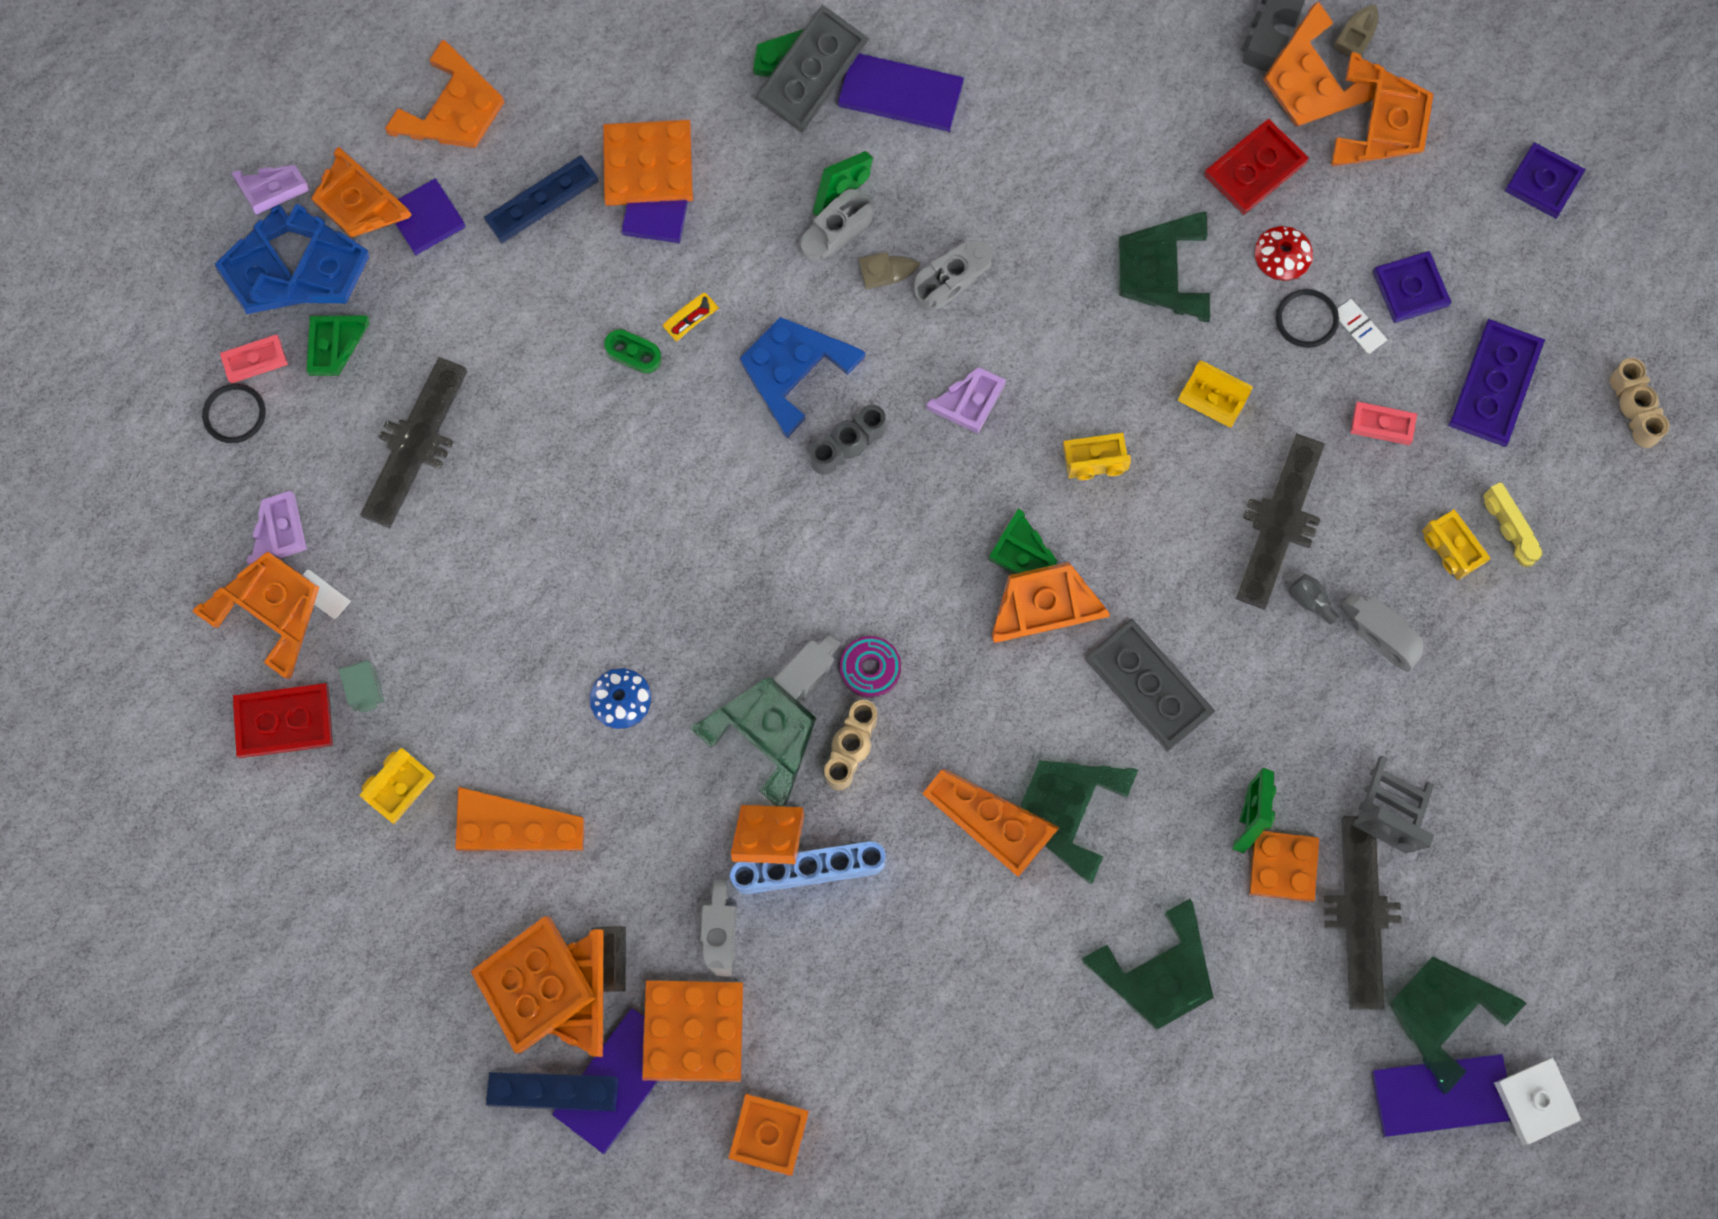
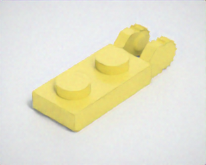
[1483,482,1543,568]

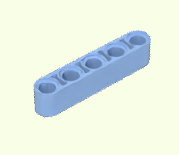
[730,842,886,894]

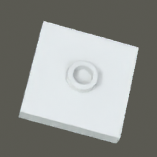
[1494,1058,1581,1145]

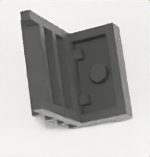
[1353,756,1434,854]

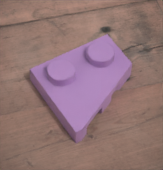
[232,165,309,215]
[927,367,1006,434]
[247,491,307,565]

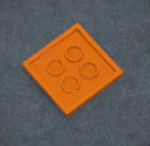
[603,120,693,206]
[470,916,596,1054]
[642,980,743,1082]

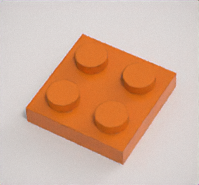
[731,805,805,864]
[1249,831,1319,903]
[728,1094,810,1176]

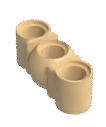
[1610,358,1669,448]
[824,699,877,791]

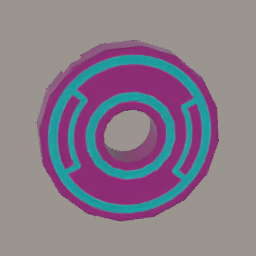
[840,636,901,698]

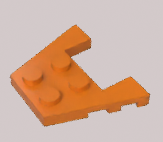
[1263,2,1375,126]
[385,39,504,148]
[1331,52,1434,166]
[192,551,319,679]

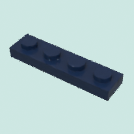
[484,155,599,244]
[486,1072,619,1112]

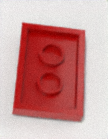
[1204,118,1309,215]
[233,683,333,759]

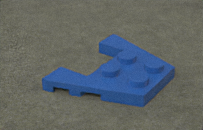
[215,204,302,314]
[249,204,369,304]
[740,317,865,438]

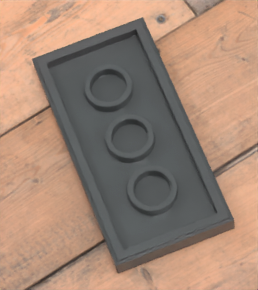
[755,4,869,133]
[1085,619,1215,752]

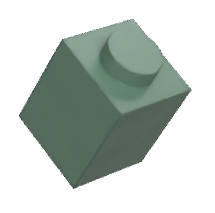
[338,660,385,712]

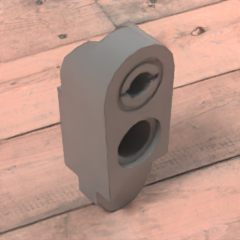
[800,189,874,261]
[914,241,993,310]
[1342,594,1423,671]
[762,635,841,712]
[700,878,737,977]

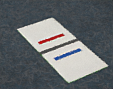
[1338,299,1388,354]

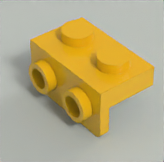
[1177,360,1253,428]
[1063,433,1131,481]
[1422,509,1491,581]
[359,747,436,825]

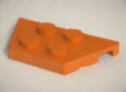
[311,147,412,238]
[991,562,1110,643]
[549,929,603,1057]

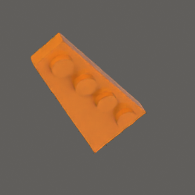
[922,768,1060,877]
[455,787,585,851]

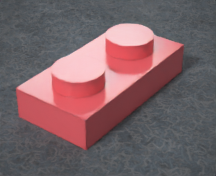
[220,334,288,384]
[1350,401,1417,446]

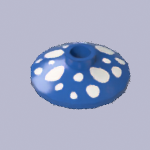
[590,668,652,729]

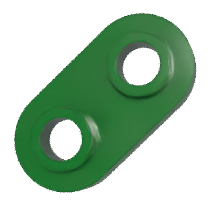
[604,329,662,374]

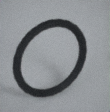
[1276,289,1339,348]
[202,384,266,443]

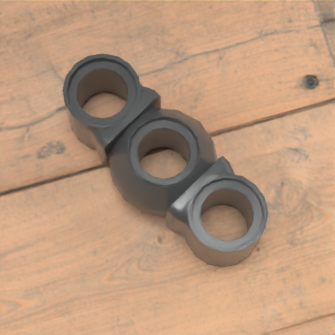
[810,404,886,475]

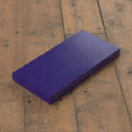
[838,53,964,132]
[1448,319,1545,447]
[552,1008,659,1155]
[1371,1054,1511,1137]

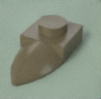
[1333,5,1378,56]
[859,252,920,289]

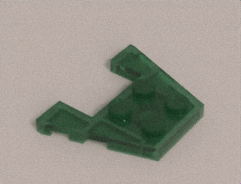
[1118,212,1210,322]
[691,677,816,807]
[1020,760,1138,885]
[1081,898,1214,1031]
[1389,956,1527,1095]

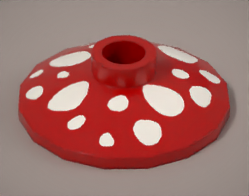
[1254,226,1313,281]

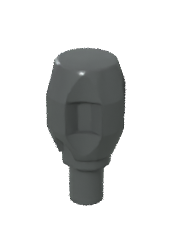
[1290,574,1339,625]

